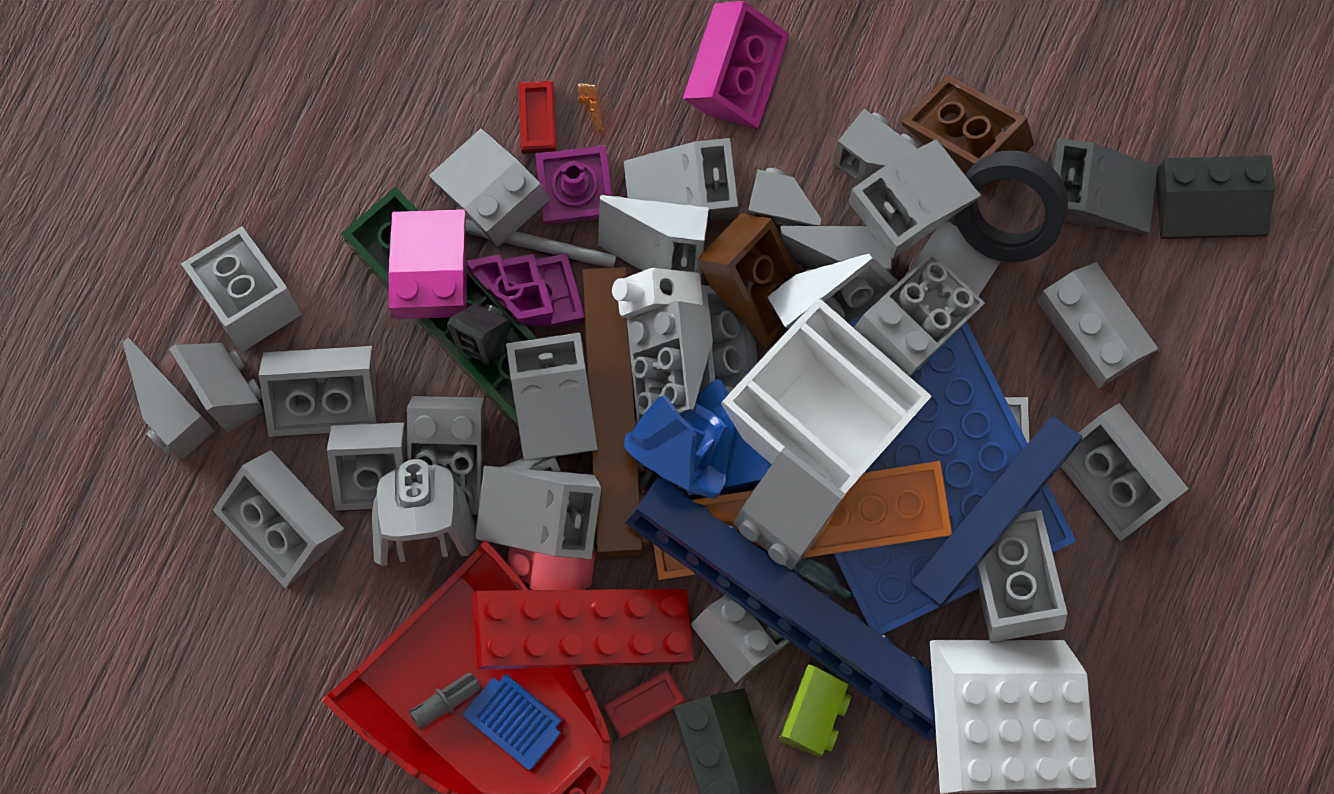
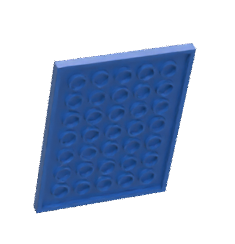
[745,315,1076,634]

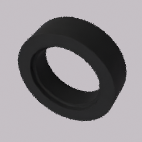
[955,151,1068,262]

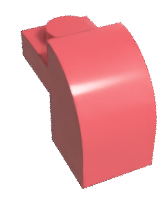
[507,546,596,590]

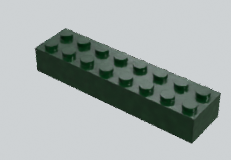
[341,186,537,431]

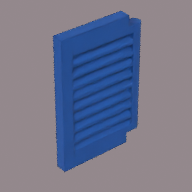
[462,674,563,772]

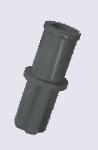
[408,672,480,731]

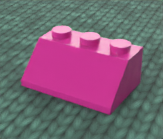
[683,1,789,129]

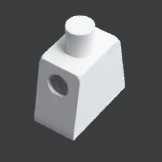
[612,268,703,319]

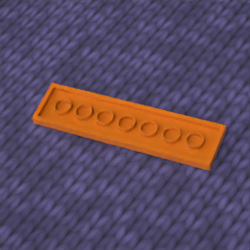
[653,461,952,580]

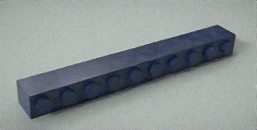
[625,477,936,741]

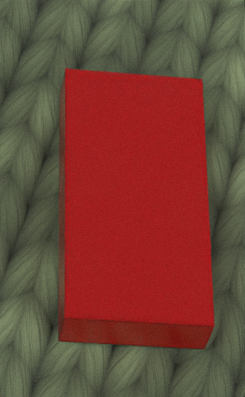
[518,81,557,153]
[603,670,686,739]

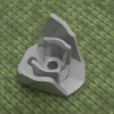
[372,459,480,566]

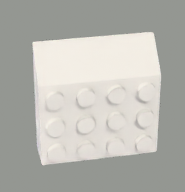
[721,297,932,494]
[930,640,1096,794]

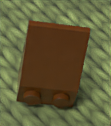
[902,75,1034,192]
[697,213,798,348]

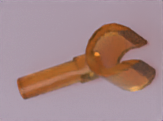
[578,83,604,132]

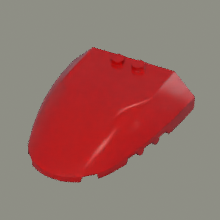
[321,540,611,794]

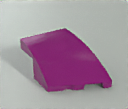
[466,253,585,327]

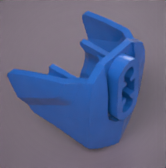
[624,379,736,499]

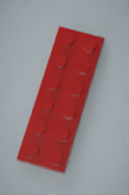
[472,589,694,669]

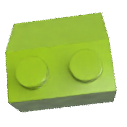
[779,664,852,757]

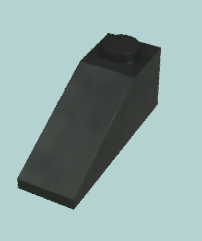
[447,304,510,366]

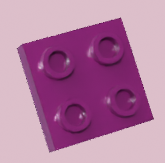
[535,145,612,225]

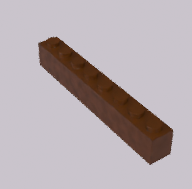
[583,267,650,560]

